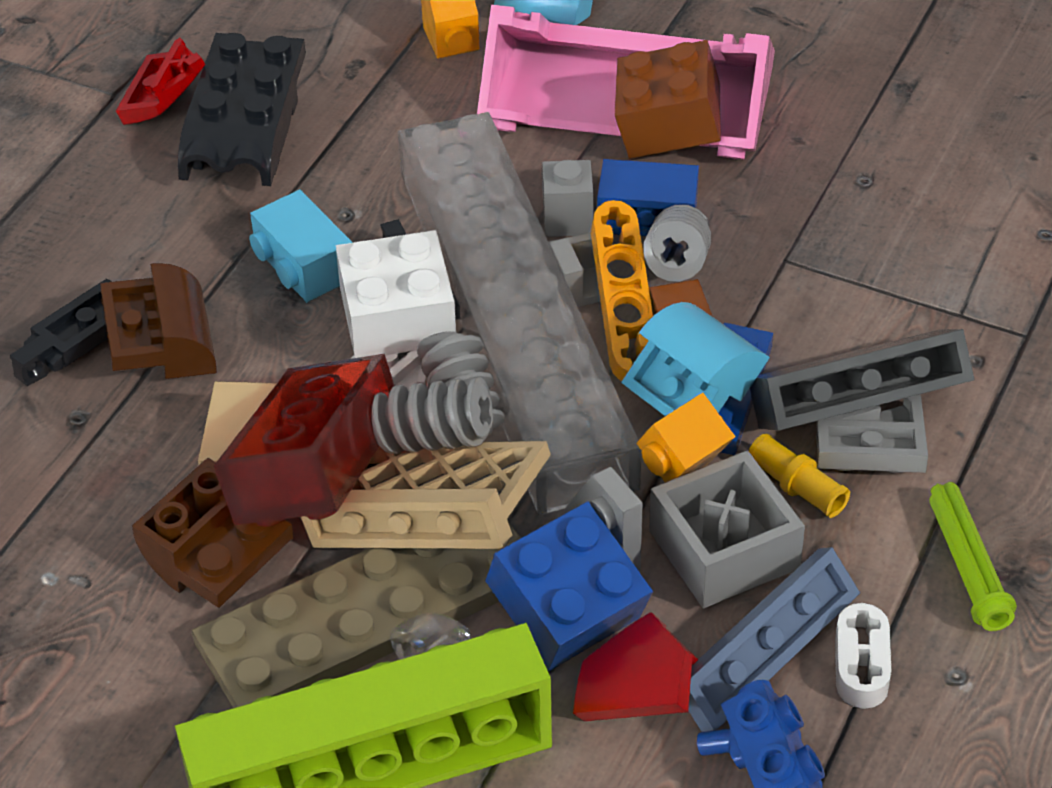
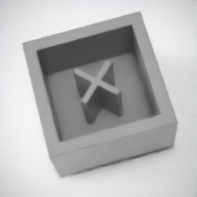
[649,450,805,609]

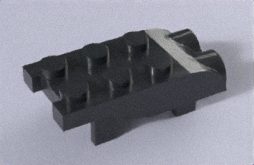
[178,33,306,186]

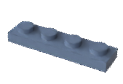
[688,547,860,732]

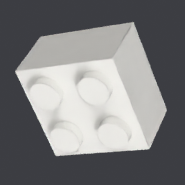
[336,230,456,360]

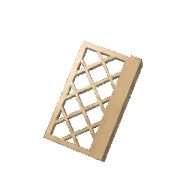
[295,441,551,549]

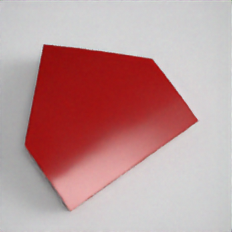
[116,38,205,125]
[573,612,699,722]

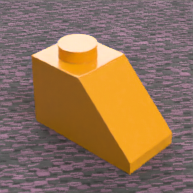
[421,0,480,59]
[636,392,736,483]

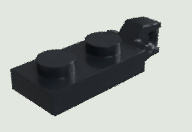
[10,279,112,386]

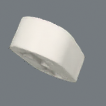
[835,603,891,709]

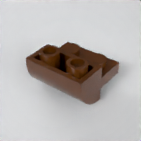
[100,263,217,379]
[132,458,293,608]

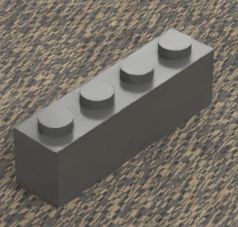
[750,329,975,431]

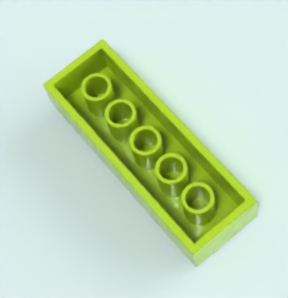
[175,623,552,788]

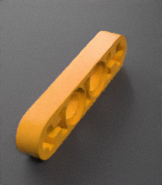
[591,200,653,381]

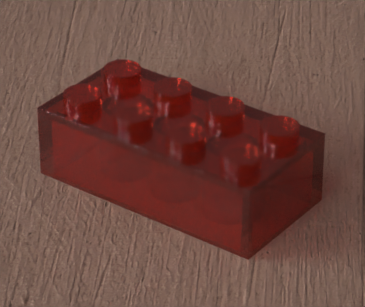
[214,353,395,526]

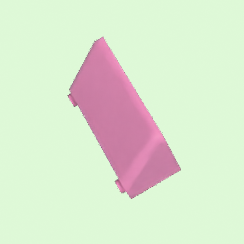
[477,5,775,160]

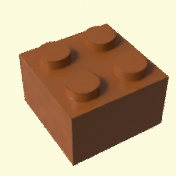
[615,40,721,159]

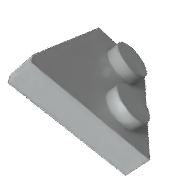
[816,394,928,473]
[564,467,642,572]

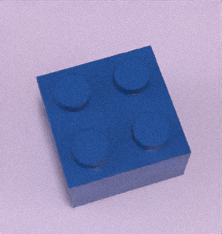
[485,501,653,672]

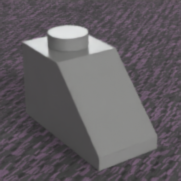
[541,160,593,237]

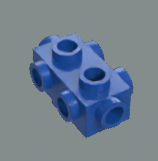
[697,680,825,788]

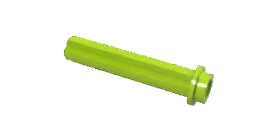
[929,482,1017,631]

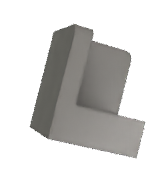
[549,232,614,310]

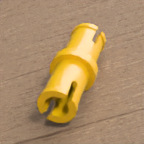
[749,433,850,518]

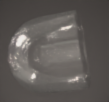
[390,613,471,660]

